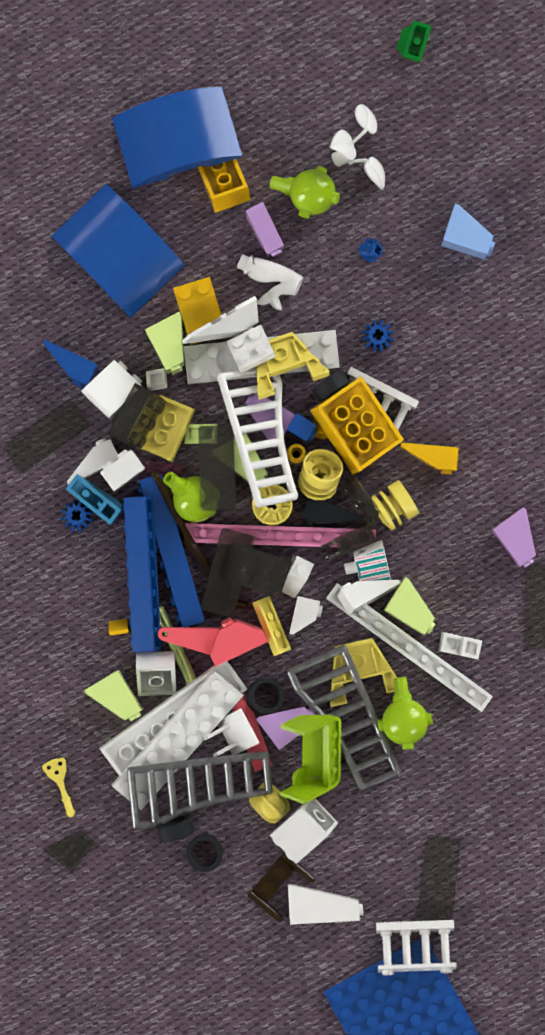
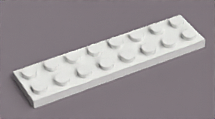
[184,330,340,385]
[99,661,248,776]
[112,670,244,810]

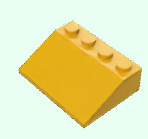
[310,376,404,474]

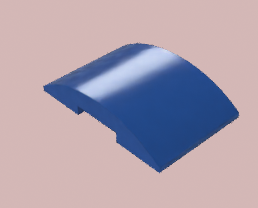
[112,87,243,188]
[51,184,185,318]

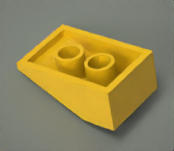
[198,159,251,213]
[173,277,221,345]

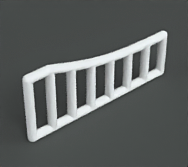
[217,366,298,507]

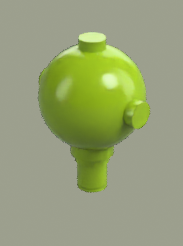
[270,166,340,219]
[163,472,221,522]
[377,677,433,750]

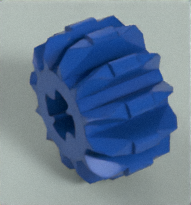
[362,320,394,352]
[61,500,93,532]

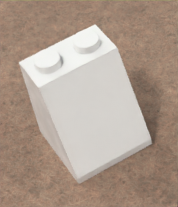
[81,360,143,421]
[270,798,338,864]

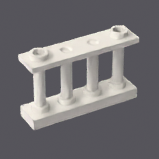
[347,367,419,430]
[376,920,457,975]

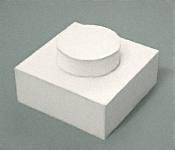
[146,368,167,391]

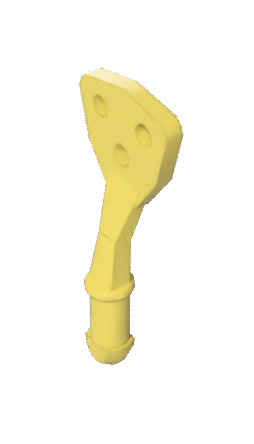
[42,758,75,818]

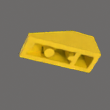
[400,443,459,475]

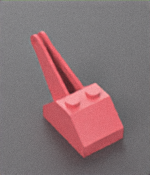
[158,617,268,667]

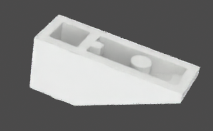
[67,438,119,485]
[337,580,401,615]

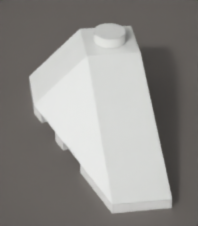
[182,296,258,344]

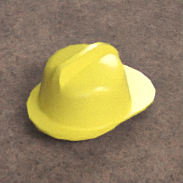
[249,782,290,824]

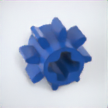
[359,238,383,262]

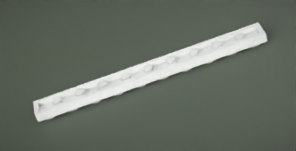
[326,583,493,712]

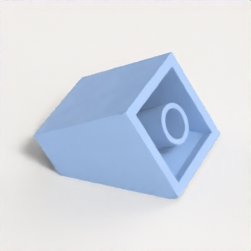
[441,204,495,260]

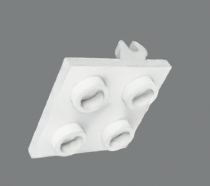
[203,709,259,757]

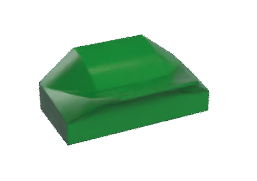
[396,20,432,63]

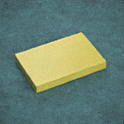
[137,395,195,462]

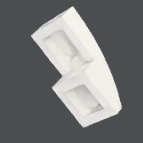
[438,632,482,659]

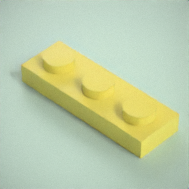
[252,596,291,656]

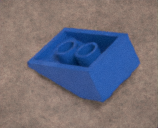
[43,339,99,389]

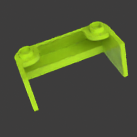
[280,715,341,804]

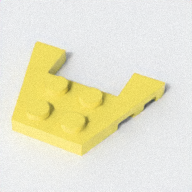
[257,332,330,400]
[330,637,397,707]

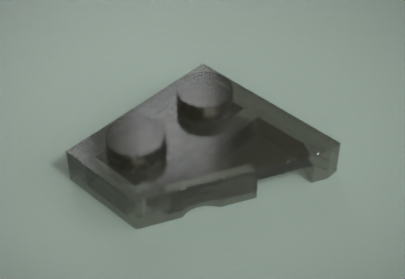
[43,830,96,872]

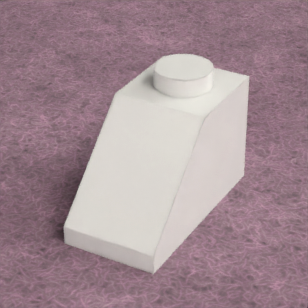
[277,555,314,598]
[289,596,323,635]

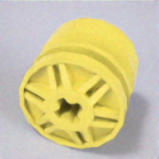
[298,449,343,501]
[370,480,419,531]
[252,485,292,526]

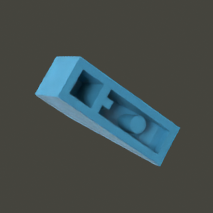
[66,474,124,525]

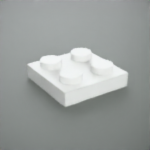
[226,325,276,373]

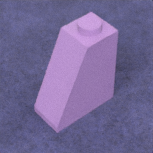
[246,202,284,258]
[245,393,295,449]
[492,507,536,568]
[256,706,315,750]

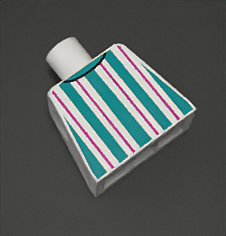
[344,540,391,581]

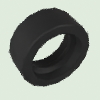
[312,370,350,403]
[246,678,284,715]
[156,816,194,842]
[186,835,223,872]

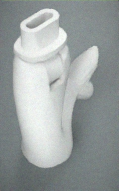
[237,254,303,310]

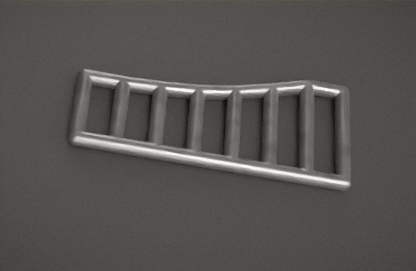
[287,645,401,791]
[127,751,273,830]

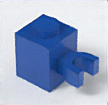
[286,413,317,443]

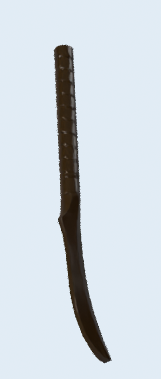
[150,469,214,577]

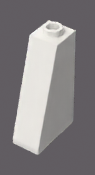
[288,884,363,925]

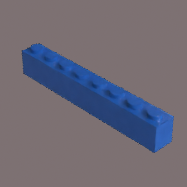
[137,474,205,627]
[122,496,162,652]

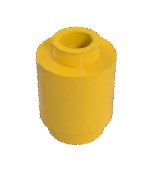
[287,444,306,464]

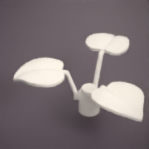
[330,104,385,190]

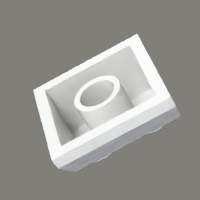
[100,449,146,492]
[136,651,176,696]

